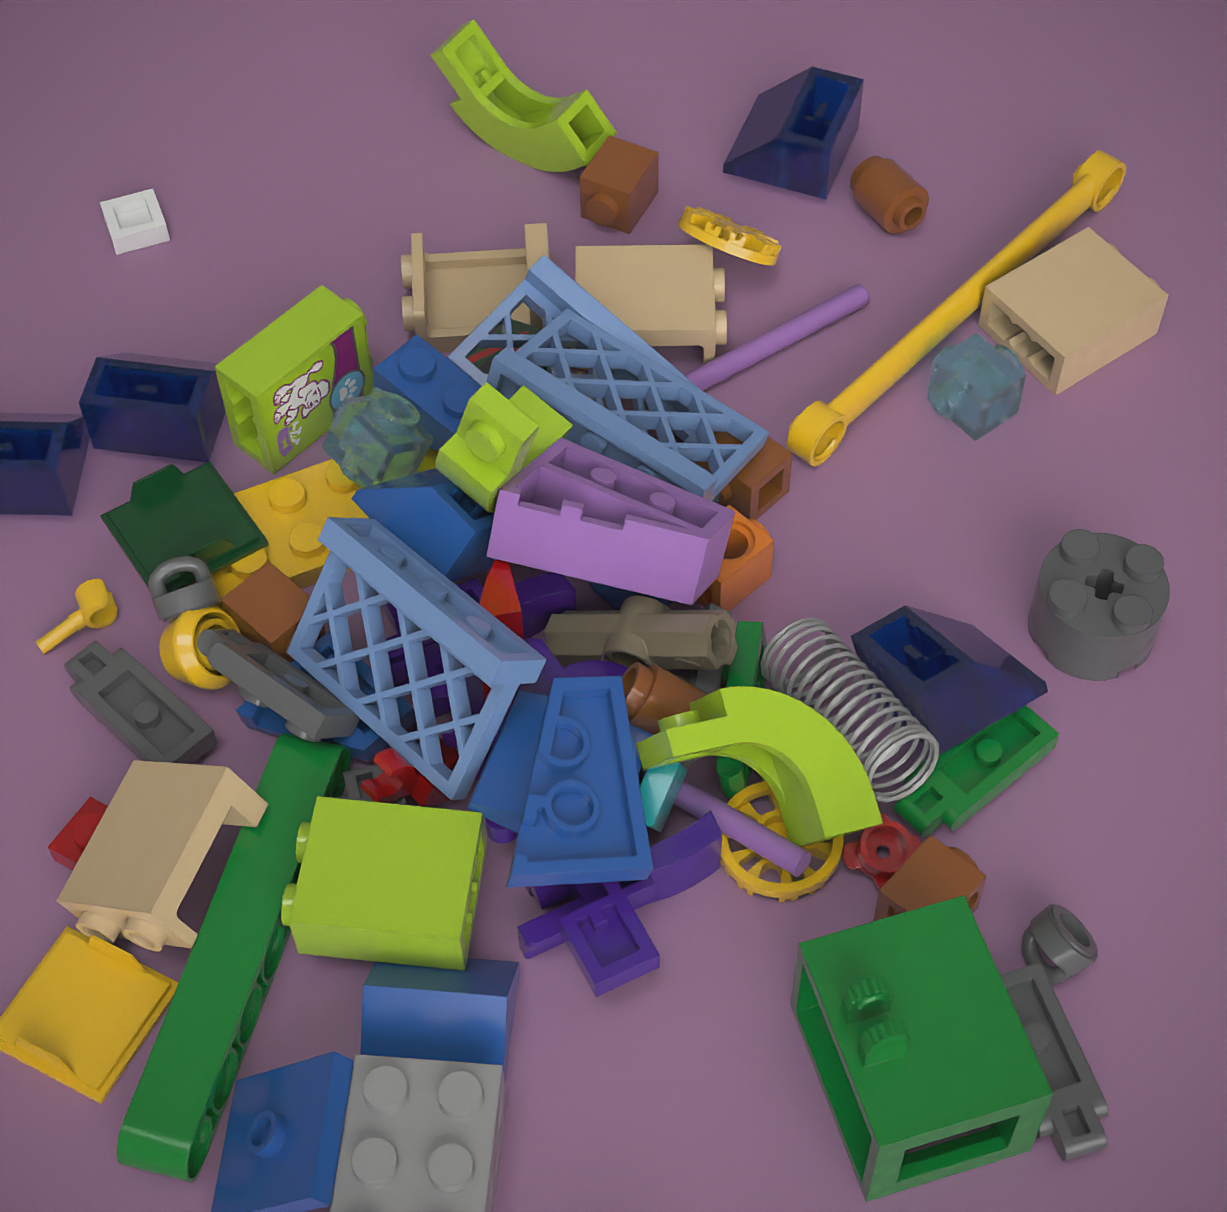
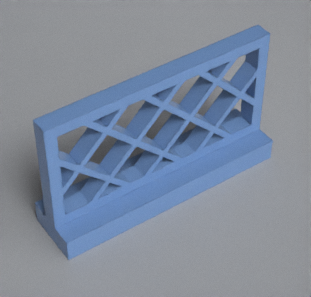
[447,255,701,443]
[486,308,770,501]
[287,517,547,801]

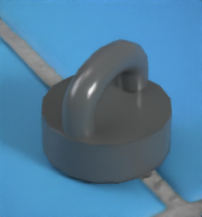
[148,555,221,622]
[1022,904,1098,985]

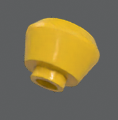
[159,604,241,690]

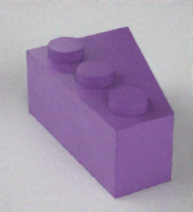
[486,438,735,605]

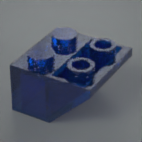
[723,66,864,199]
[79,352,226,462]
[0,413,93,516]
[851,605,1048,755]

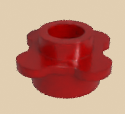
[842,812,922,890]

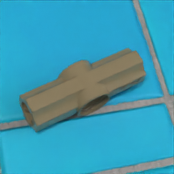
[544,595,738,670]

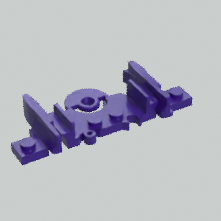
[378,572,722,997]

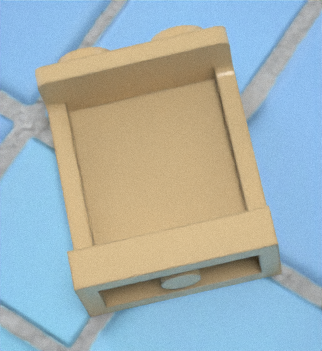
[401,223,549,352]
[575,244,727,370]
[56,760,268,951]

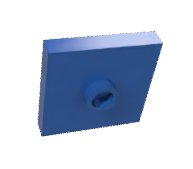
[211,1051,354,1212]

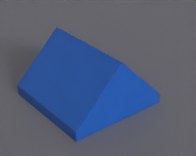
[360,958,520,1082]

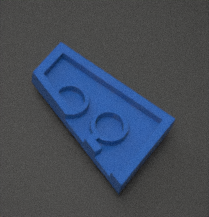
[506,676,653,888]

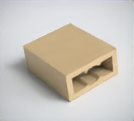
[978,227,1168,396]

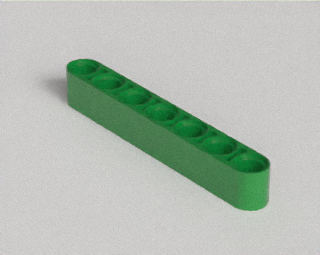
[116,733,351,1182]

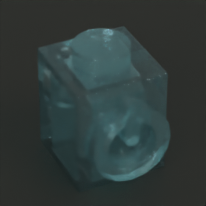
[927,333,1026,441]
[321,387,434,488]

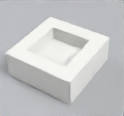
[100,188,170,255]

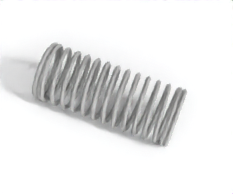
[760,617,939,803]

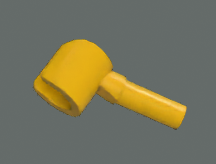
[35,578,117,654]

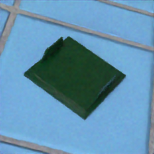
[100,461,269,593]

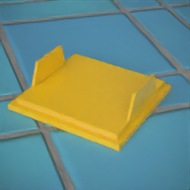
[0,926,179,1104]

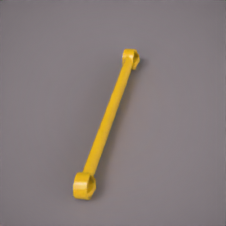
[786,150,1127,467]

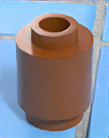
[850,156,929,234]
[622,662,708,735]

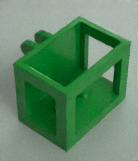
[790,895,1053,1202]

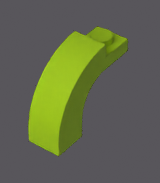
[430,19,618,172]
[435,382,573,513]
[636,686,883,847]

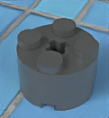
[1028,529,1170,681]

